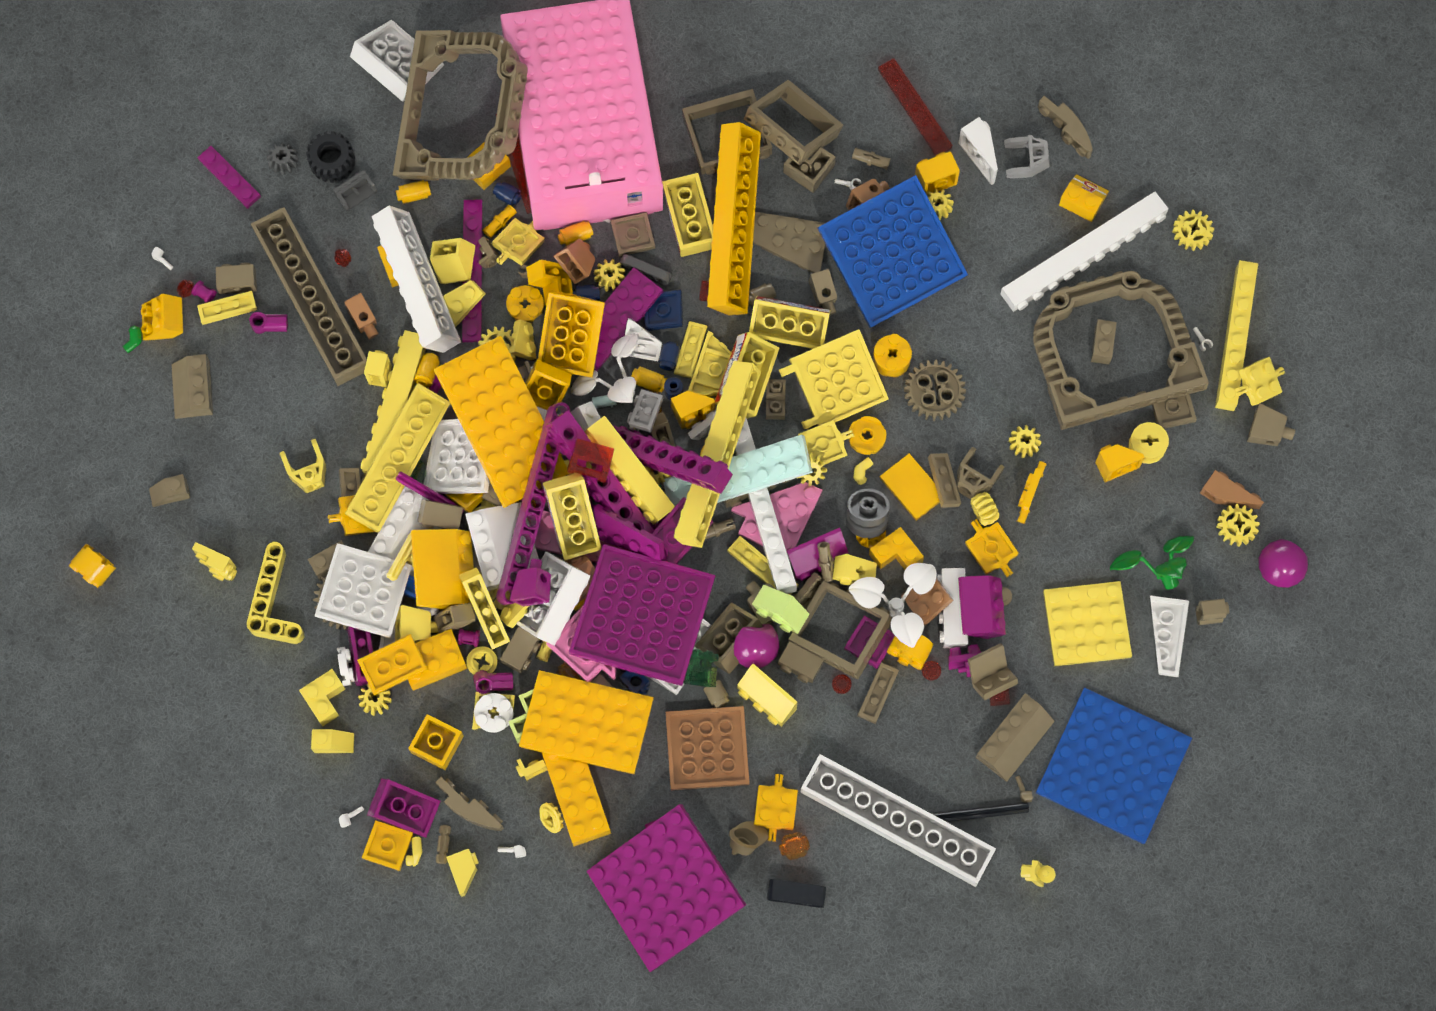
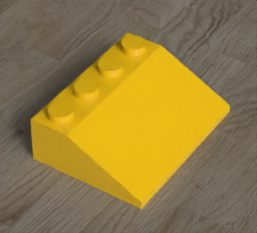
[538,291,605,377]
[411,529,474,609]

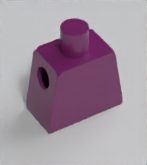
[510,559,551,607]

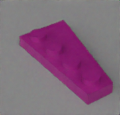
[594,504,665,560]

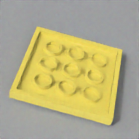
[1043,581,1132,666]

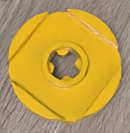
[506,285,544,322]
[848,416,886,455]

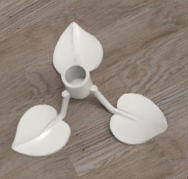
[571,333,639,403]
[848,563,937,648]

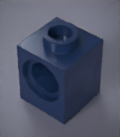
[619,671,650,695]

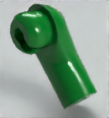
[122,326,142,353]

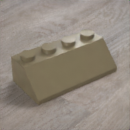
[976,693,1054,782]

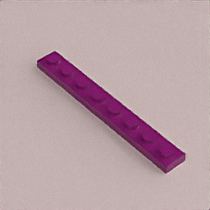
[462,200,483,342]

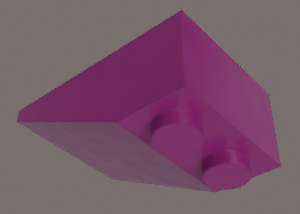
[367,778,441,838]

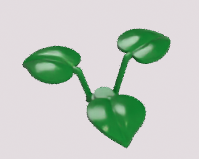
[1110,536,1194,590]

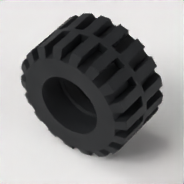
[306,131,355,183]

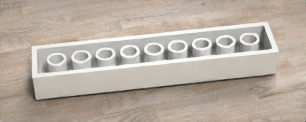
[801,754,996,887]

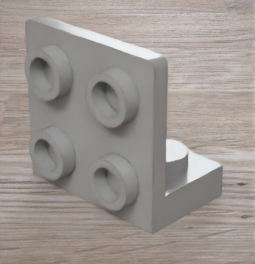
[627,389,664,432]

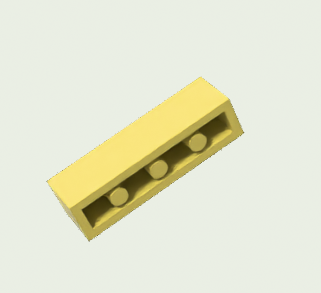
[459,567,510,649]

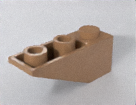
[1200,470,1264,509]

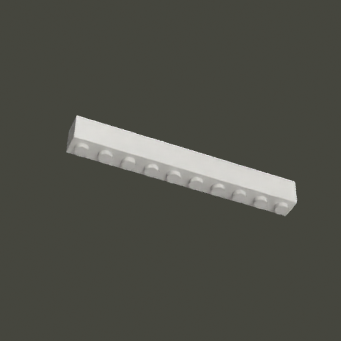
[1001,192,1168,312]
[735,418,797,594]

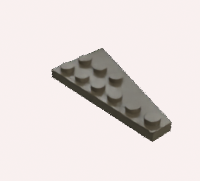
[753,212,825,273]

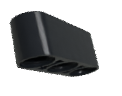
[767,879,826,908]

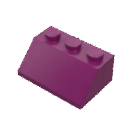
[787,528,849,581]
[958,575,1006,639]

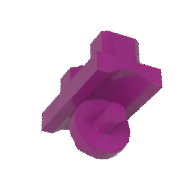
[948,644,982,677]

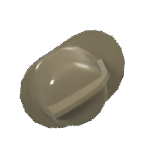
[729,821,769,856]

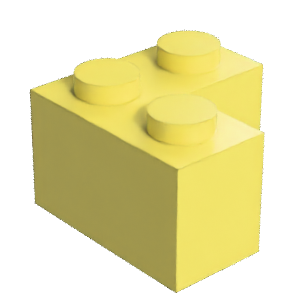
[299,669,345,726]

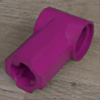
[249,312,288,334]
[473,670,513,694]

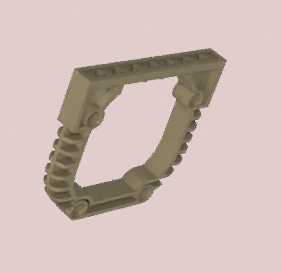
[393,30,528,181]
[1033,271,1209,430]

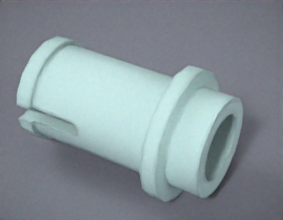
[592,395,617,408]

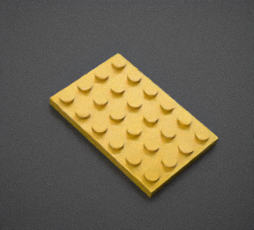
[519,670,654,774]

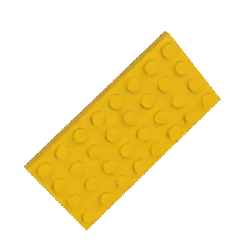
[433,336,570,508]

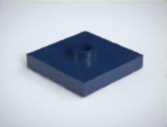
[645,290,683,331]

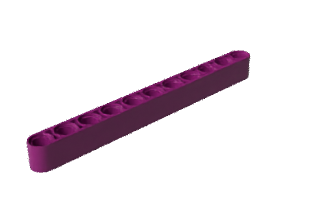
[496,402,570,605]

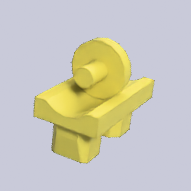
[1021,860,1056,887]

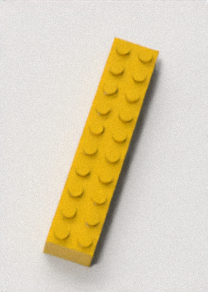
[707,122,761,315]

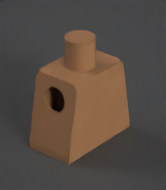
[846,179,890,210]
[554,239,595,284]
[344,293,379,339]

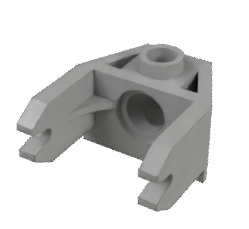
[1004,135,1050,178]

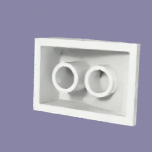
[959,117,998,185]

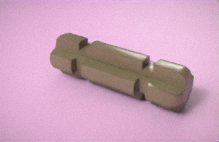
[436,825,451,864]

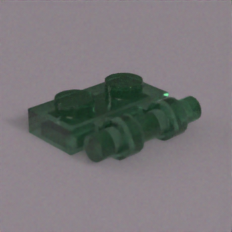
[683,649,719,687]

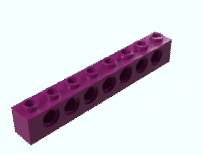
[545,410,654,534]
[612,425,733,494]

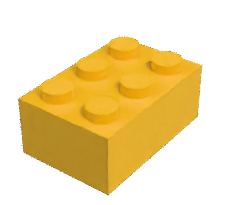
[408,629,467,691]

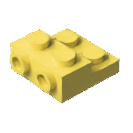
[192,542,237,581]

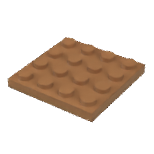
[666,706,749,790]

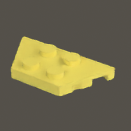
[688,331,732,397]

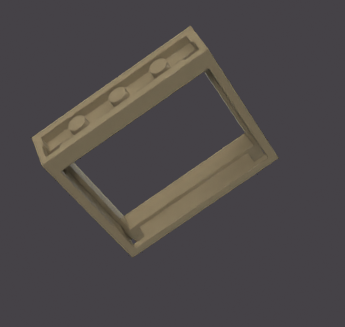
[744,80,843,165]
[682,89,772,175]
[788,581,892,680]

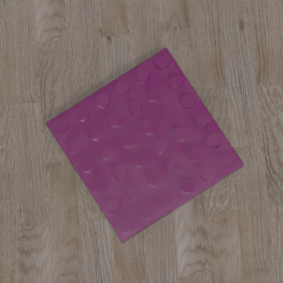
[569,544,715,686]
[586,804,746,972]

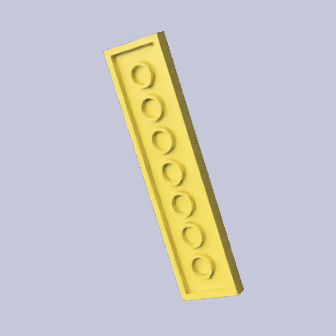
[345,383,450,533]

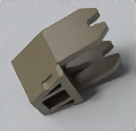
[956,447,1005,500]

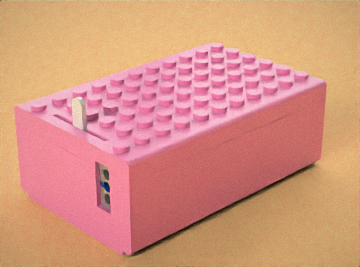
[500,0,663,230]

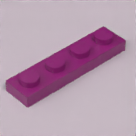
[197,146,261,209]

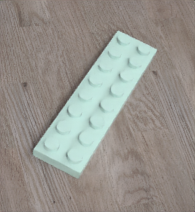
[663,435,813,513]

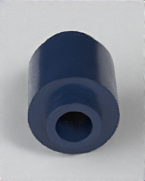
[493,181,522,206]
[573,284,600,301]
[658,341,681,371]
[664,377,683,400]

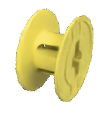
[1129,422,1169,464]

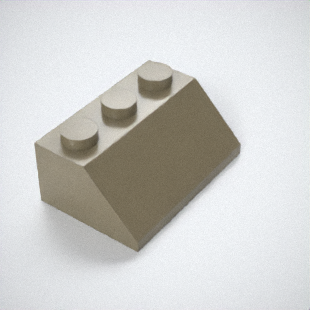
[172,354,213,419]
[695,602,763,674]

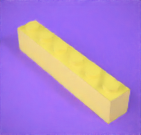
[584,416,675,525]

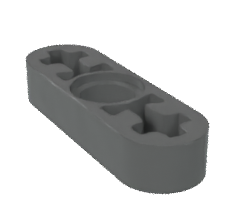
[620,254,672,286]

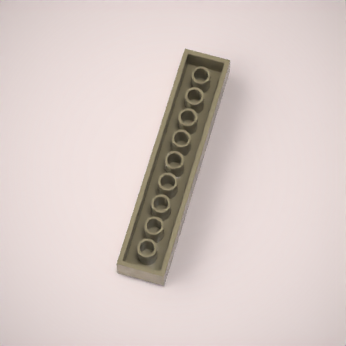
[251,207,367,386]

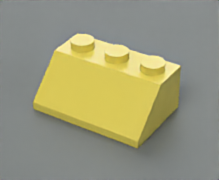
[737,664,797,727]

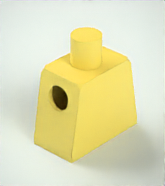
[395,605,439,643]

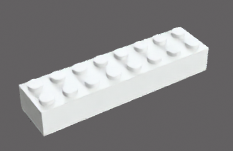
[372,205,461,353]

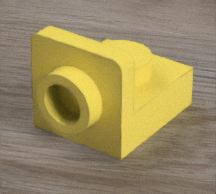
[516,759,547,781]

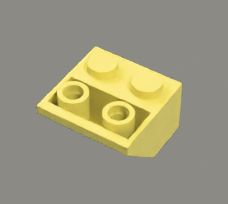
[430,238,475,284]

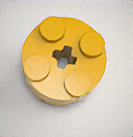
[873,334,912,377]
[69,544,116,588]
[887,635,933,670]

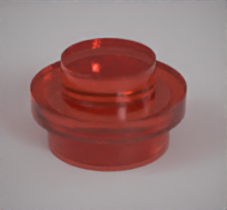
[334,249,351,267]
[177,280,194,298]
[922,661,941,681]
[832,674,852,694]

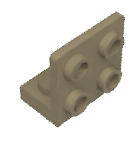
[968,643,1018,701]

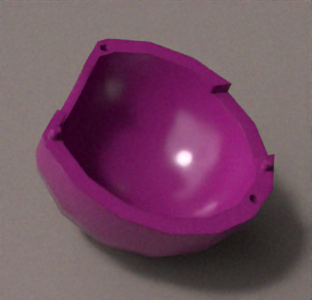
[1258,539,1308,588]
[734,624,779,669]

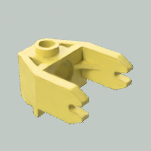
[280,439,326,493]

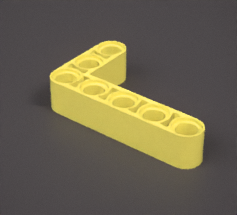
[247,542,304,644]

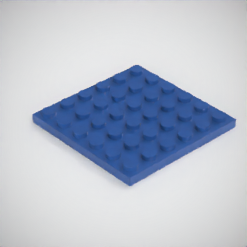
[817,175,968,328]
[1036,688,1192,844]

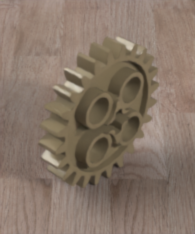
[904,360,966,421]

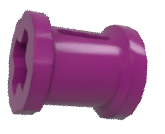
[192,281,217,303]
[458,628,480,647]

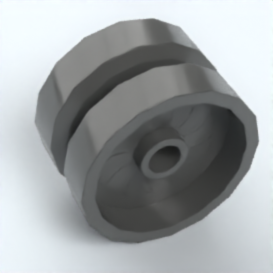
[846,489,890,538]

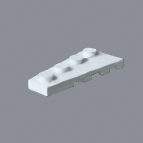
[1150,596,1189,677]

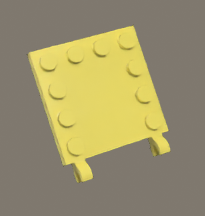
[779,329,889,429]

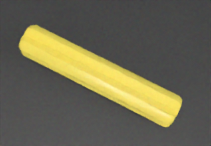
[387,533,412,581]

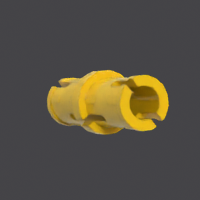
[482,204,517,239]

